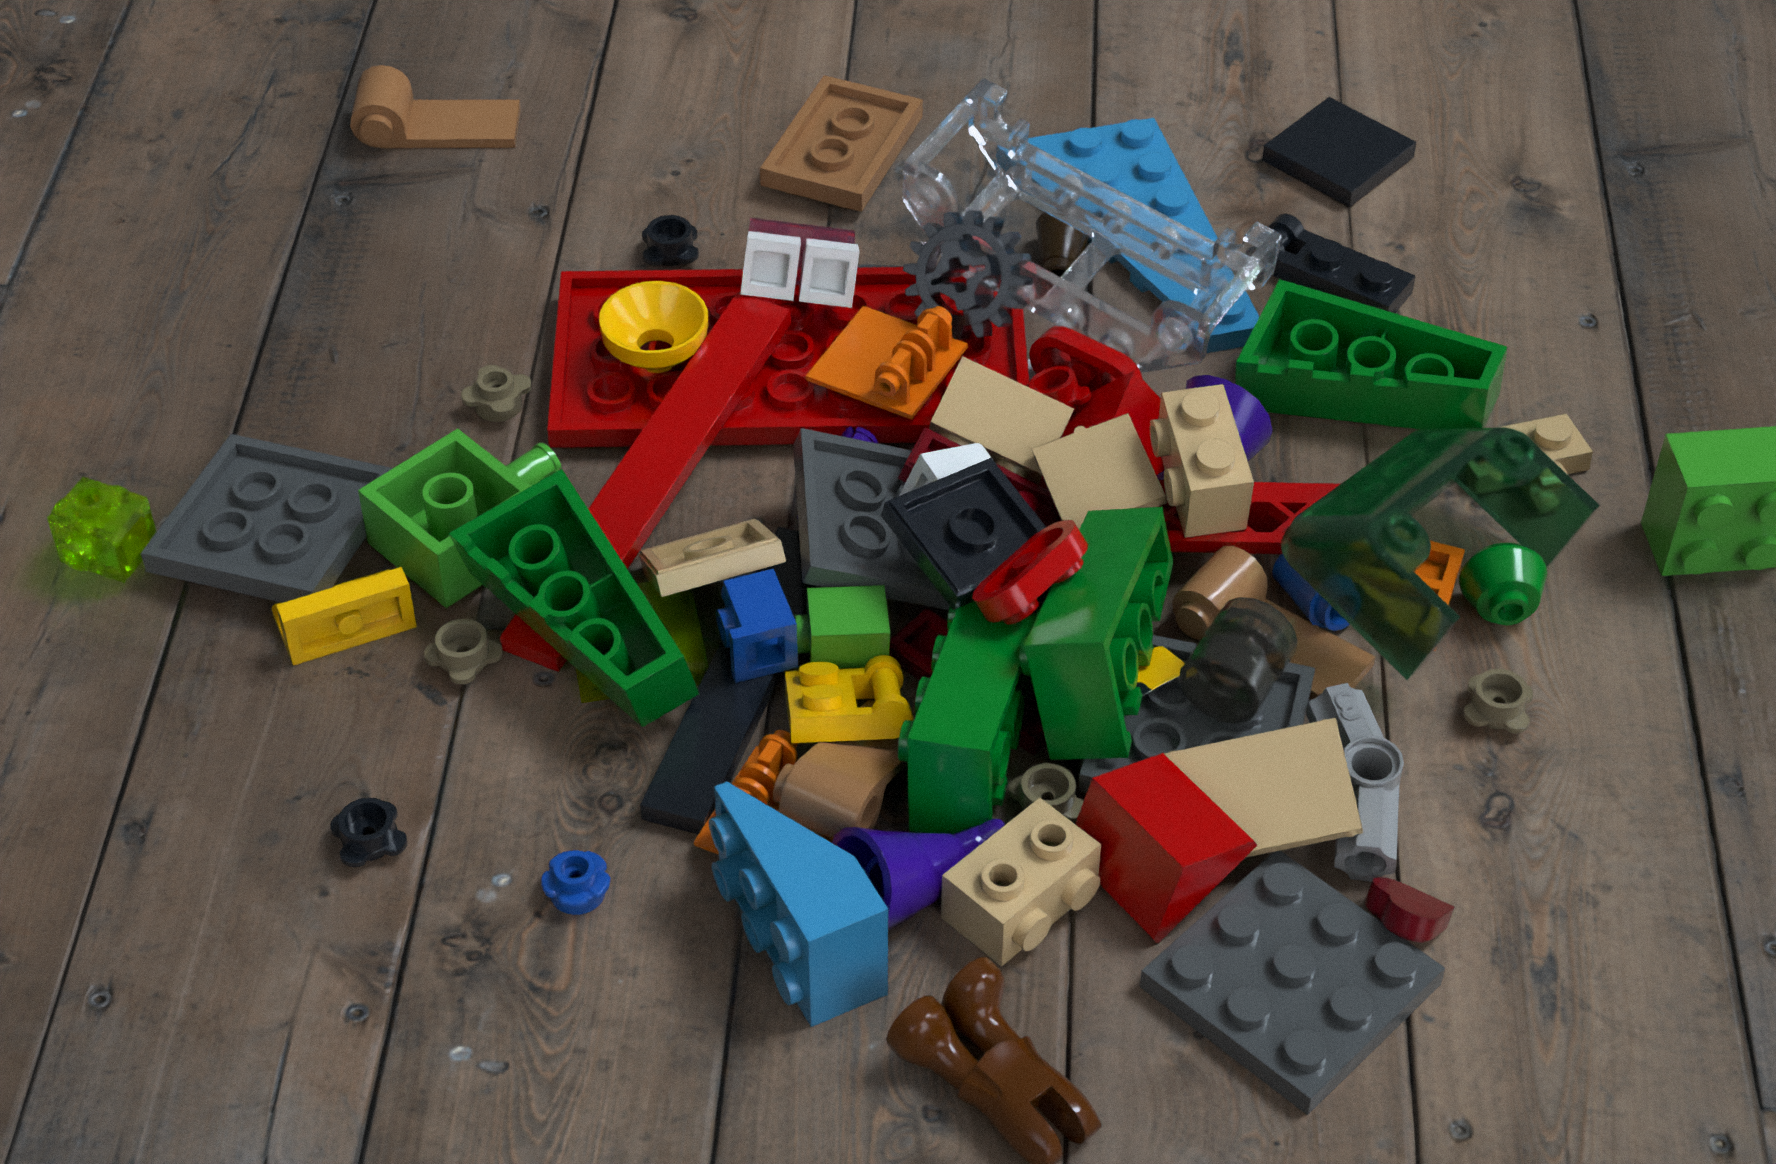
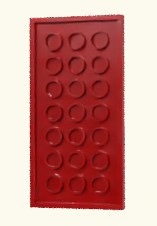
[547,266,1029,448]

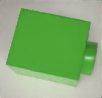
[794,585,890,669]

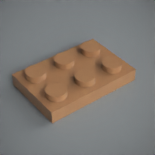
[760,75,923,212]

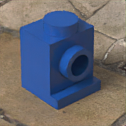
[716,569,798,683]

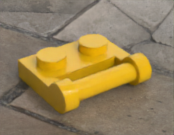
[785,655,913,743]

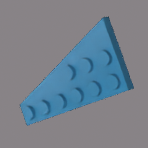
[999,118,1259,353]

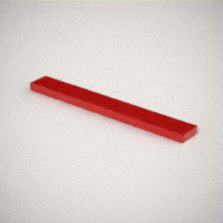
[500,292,791,672]

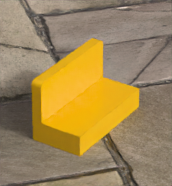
[272,567,417,666]

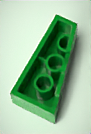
[1235,279,1508,434]
[448,469,700,728]
[1020,507,1173,760]
[898,588,1049,834]

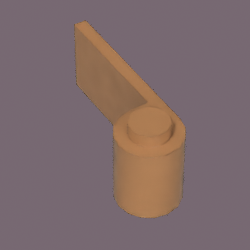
[350,65,521,148]
[1172,546,1376,700]
[773,699,916,839]

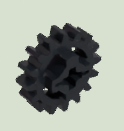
[903,210,1033,339]

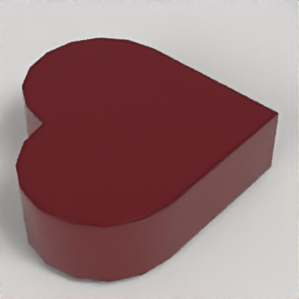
[1364,877,1455,943]

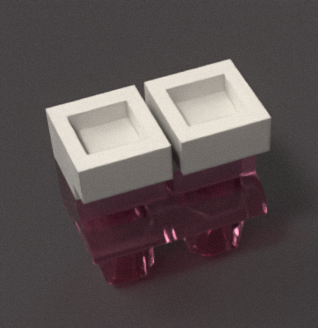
[740,218,860,308]

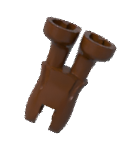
[886,957,1102,1164]

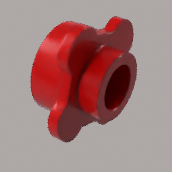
[1028,366,1092,414]

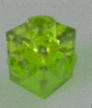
[47,477,157,583]

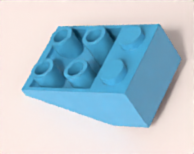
[709,782,888,1027]

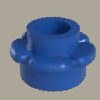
[541,850,611,915]

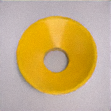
[599,281,708,373]

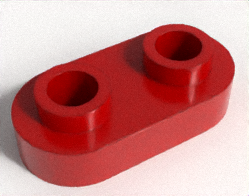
[1029,326,1143,392]
[972,520,1088,625]

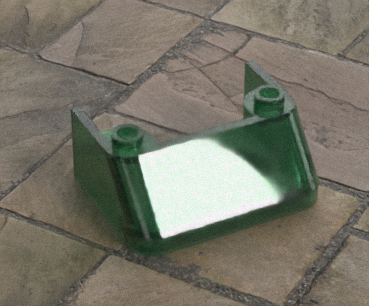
[1281,427,1600,680]

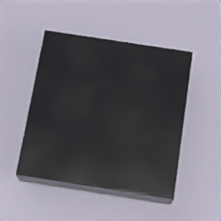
[1262,97,1417,207]
[881,458,1046,610]

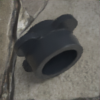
[642,215,699,266]
[330,797,408,867]

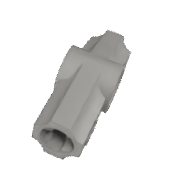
[1306,683,1404,882]

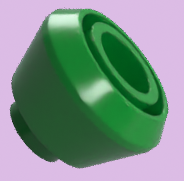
[1459,543,1547,625]

